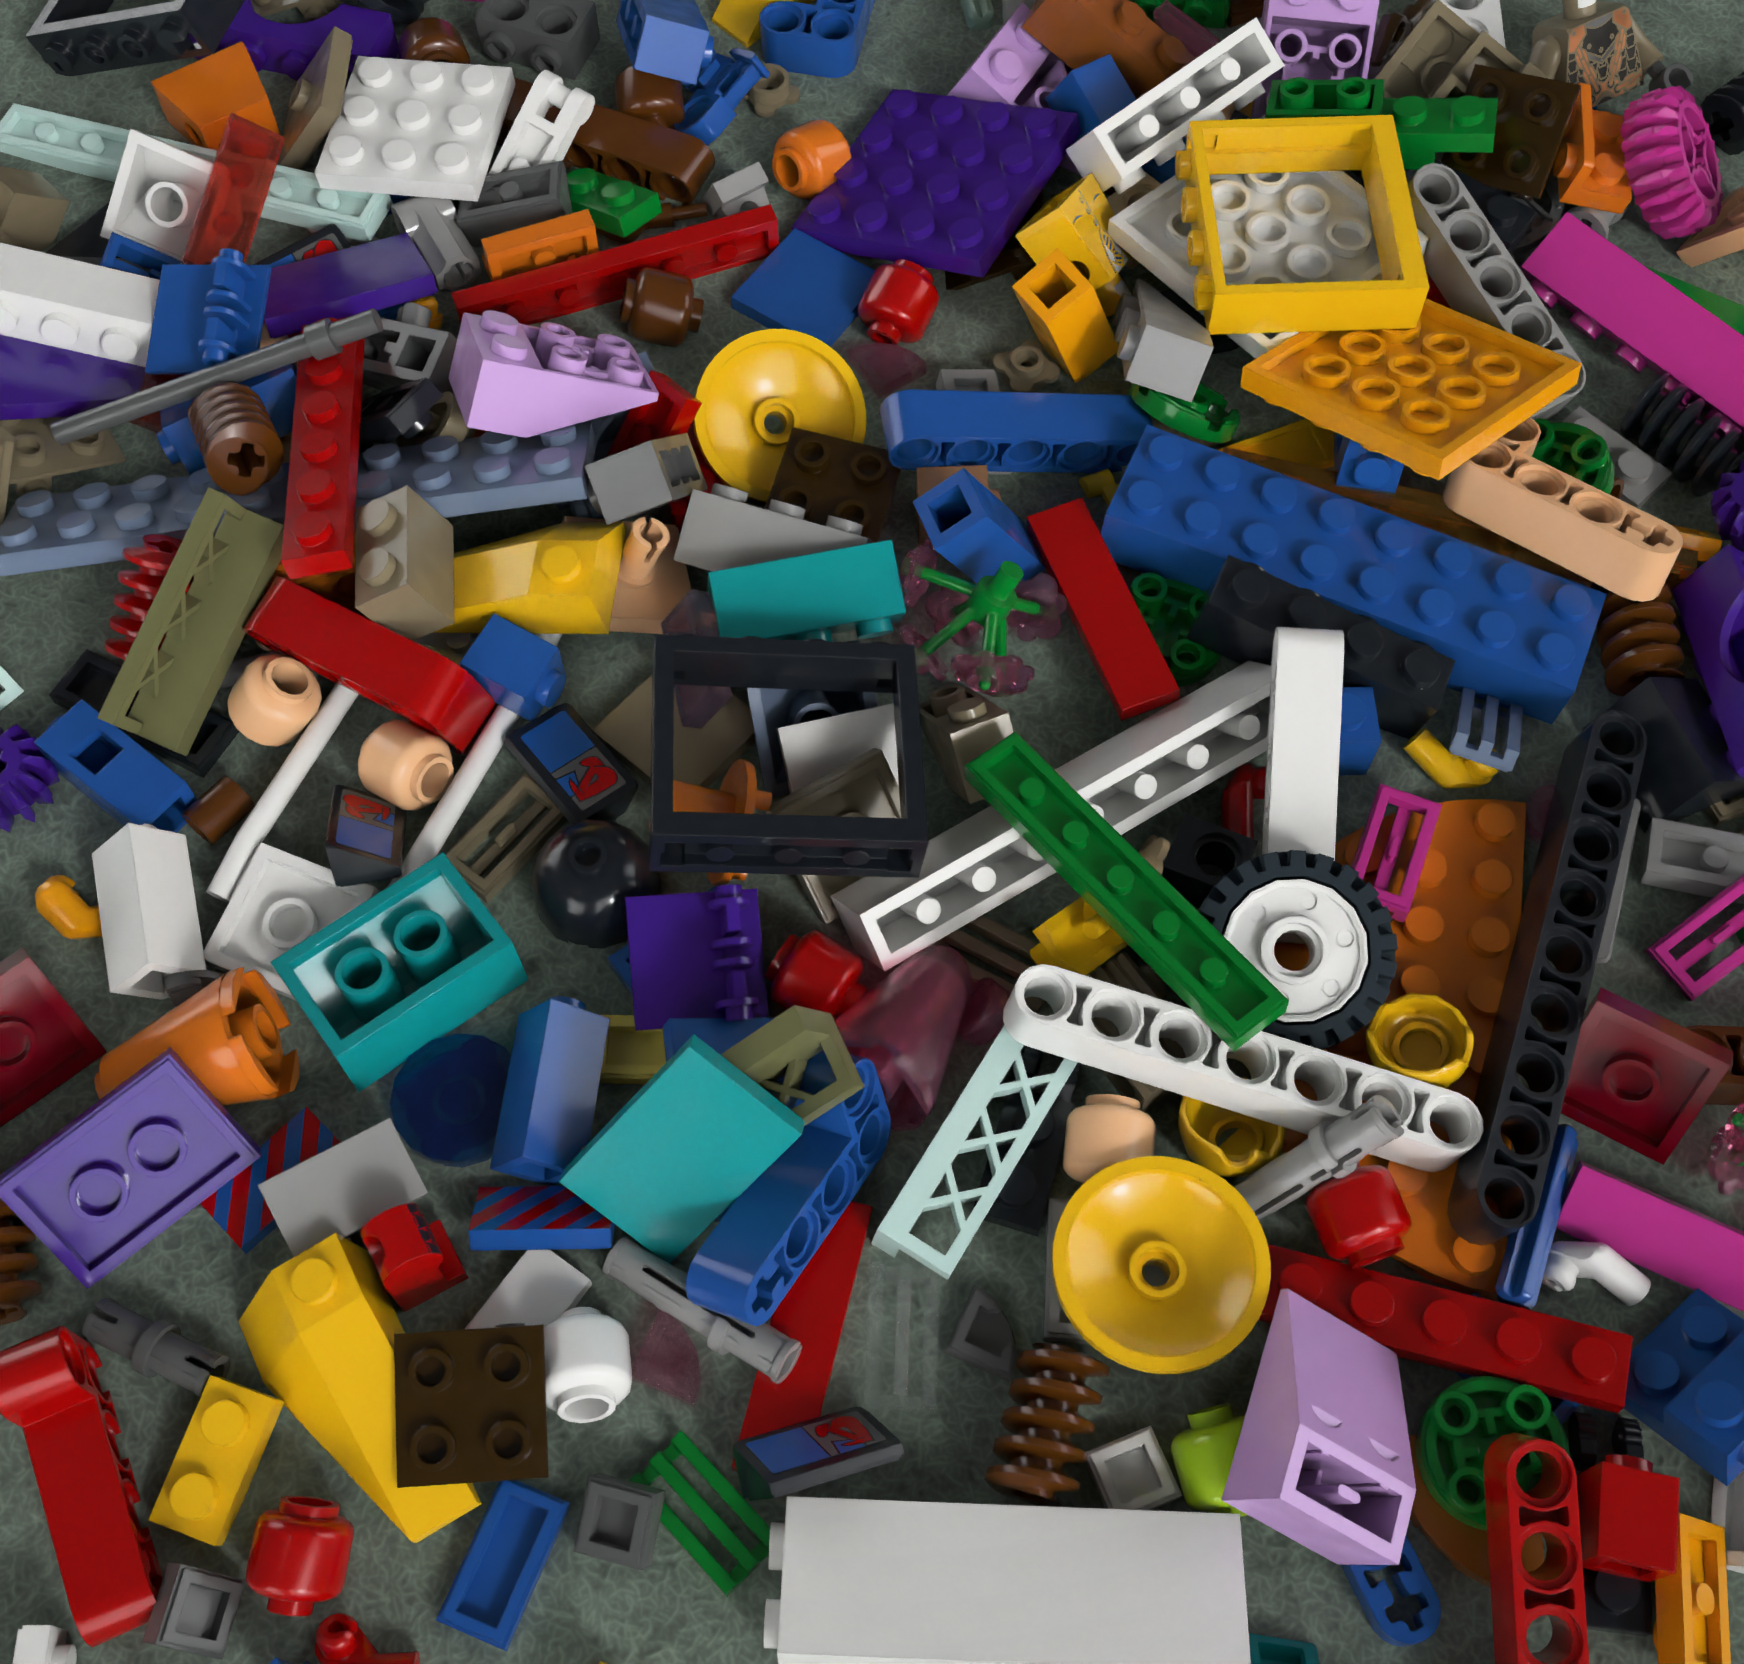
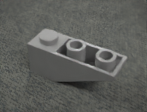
[1112,279,1214,402]
[673,483,874,572]

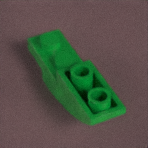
[1265,77,1498,170]

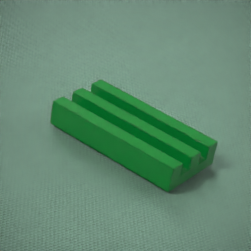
[629,1430,770,1597]

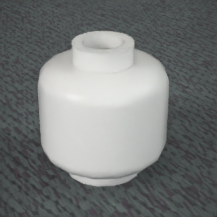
[544,1307,632,1423]

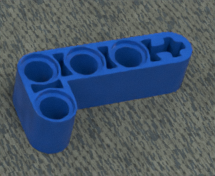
[760,0,875,78]
[686,1050,891,1326]

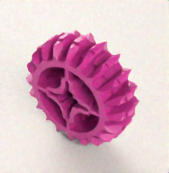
[1620,85,1723,240]

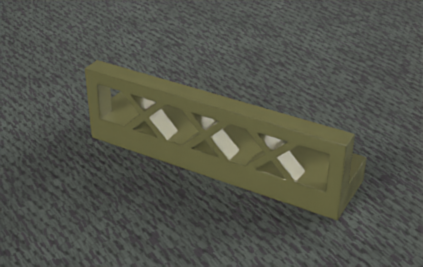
[97,487,284,757]
[581,1005,865,1150]

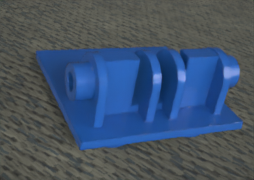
[145,248,272,375]

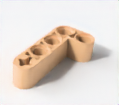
[1442,417,1684,602]

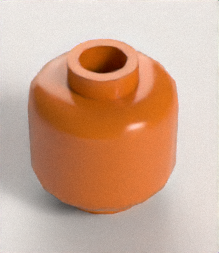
[772,119,851,199]

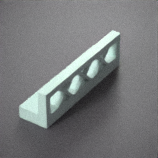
[871,1025,1078,1280]

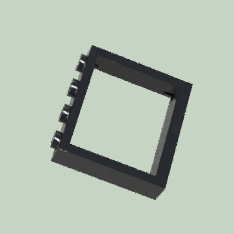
[25,0,245,77]
[649,633,929,878]

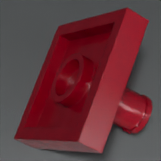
[0,947,107,1127]
[1561,987,1733,1165]

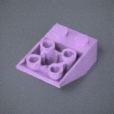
[1251,0,1379,119]
[947,2,1080,175]
[448,310,659,438]
[1222,1288,1416,1565]

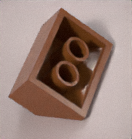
[1022,0,1196,100]

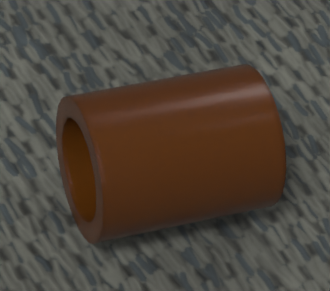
[181,775,255,846]

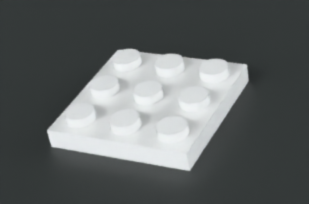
[314,56,516,202]

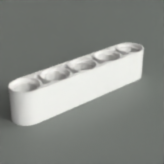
[1262,627,1344,944]

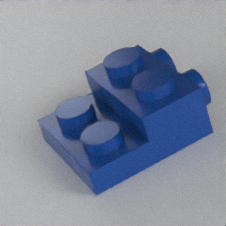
[1624,1288,1744,1486]

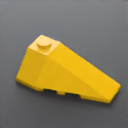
[371,522,626,634]
[238,1233,482,1543]

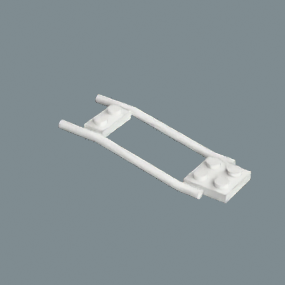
[204,633,562,1000]

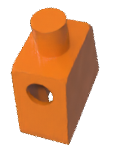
[151,41,280,161]

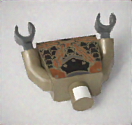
[1528,0,1693,108]

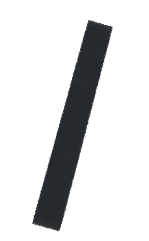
[1447,710,1647,1246]

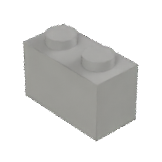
[258,1118,428,1257]

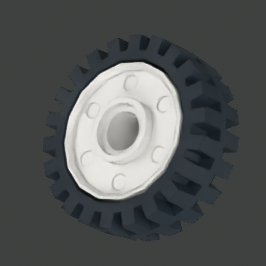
[1198,850,1398,1050]

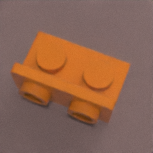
[1553,82,1632,214]
[481,209,599,282]

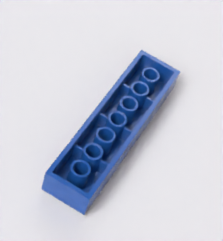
[1101,424,1607,724]

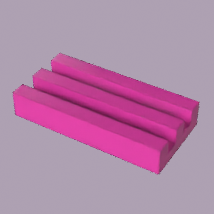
[1351,783,1442,922]
[1644,874,1744,1001]

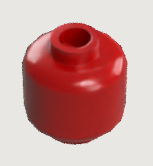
[858,259,939,348]
[765,930,868,1022]
[1305,1161,1412,1269]
[245,1496,354,1616]

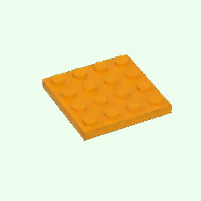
[1240,299,1582,481]

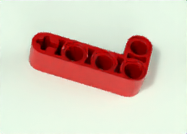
[243,576,496,756]
[0,1326,163,1648]

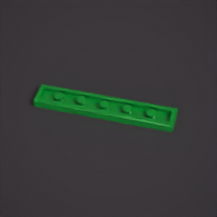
[964,732,1289,1052]

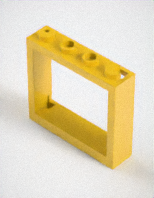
[1175,115,1429,335]

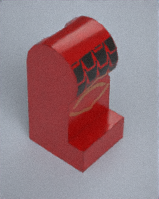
[360,1203,469,1312]

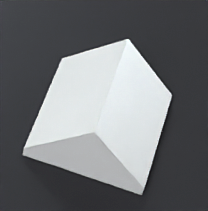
[100,129,242,265]

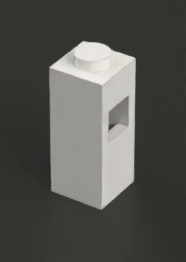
[92,823,206,1000]

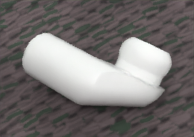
[1542,1241,1651,1306]

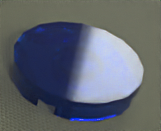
[390,1033,511,1168]

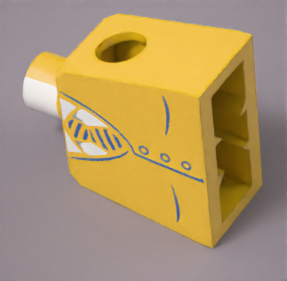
[1015,172,1132,317]

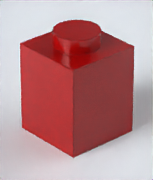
[1578,1454,1680,1582]

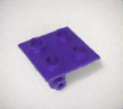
[625,884,768,1031]

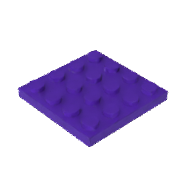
[791,89,1081,278]

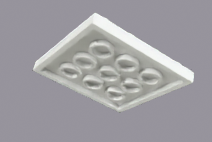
[1107,115,1429,359]

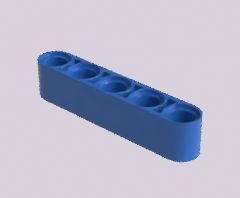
[879,389,1154,473]

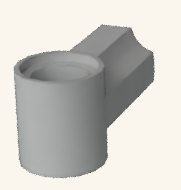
[391,196,482,291]

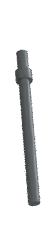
[50,308,383,445]

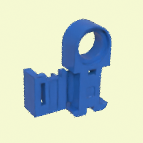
[674,47,770,145]

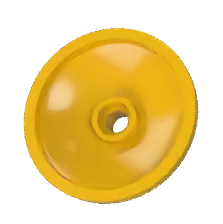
[693,329,867,504]
[1051,1156,1271,1374]

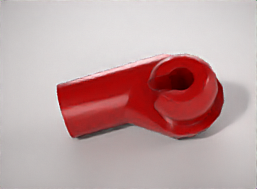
[1221,763,1266,839]
[315,1613,420,1664]

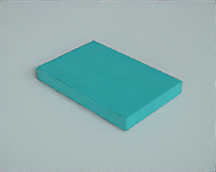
[559,1034,805,1264]

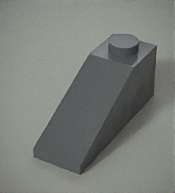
[363,317,457,394]

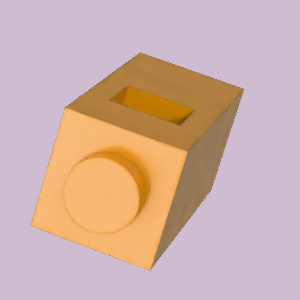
[1012,248,1119,383]

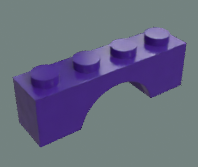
[187,0,398,89]
[1672,544,1744,778]

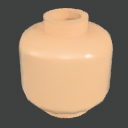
[227,654,322,747]
[358,719,454,811]
[1063,1094,1156,1183]

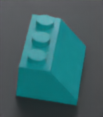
[707,540,906,642]
[270,852,529,1092]

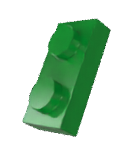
[567,168,662,238]

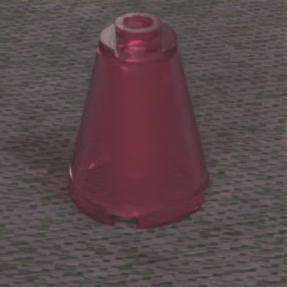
[834,945,973,1131]

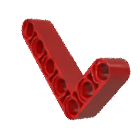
[1483,1433,1589,1664]

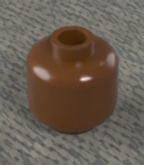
[398,17,470,64]
[614,63,685,130]
[619,267,704,347]

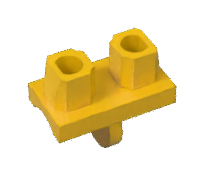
[1030,897,1128,976]

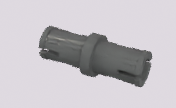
[82,1297,230,1398]

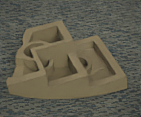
[1373,0,1550,98]

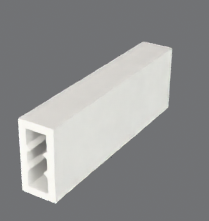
[764,1496,1251,1664]

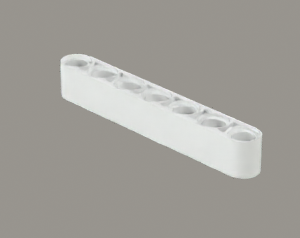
[1003,964,1483,1172]

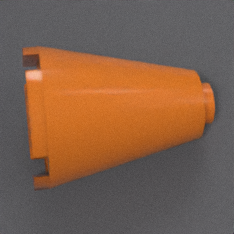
[94,967,300,1106]

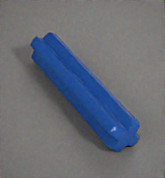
[1495,1124,1578,1310]

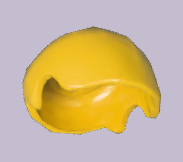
[1366,993,1474,1089]
[1178,1077,1285,1178]

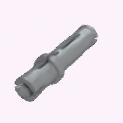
[1233,1095,1404,1220]
[603,1236,802,1384]

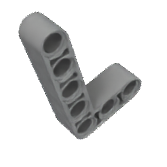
[1408,163,1586,420]

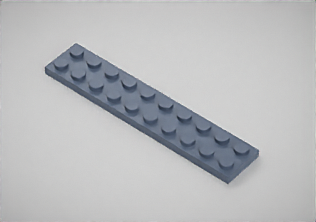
[0,422,596,577]

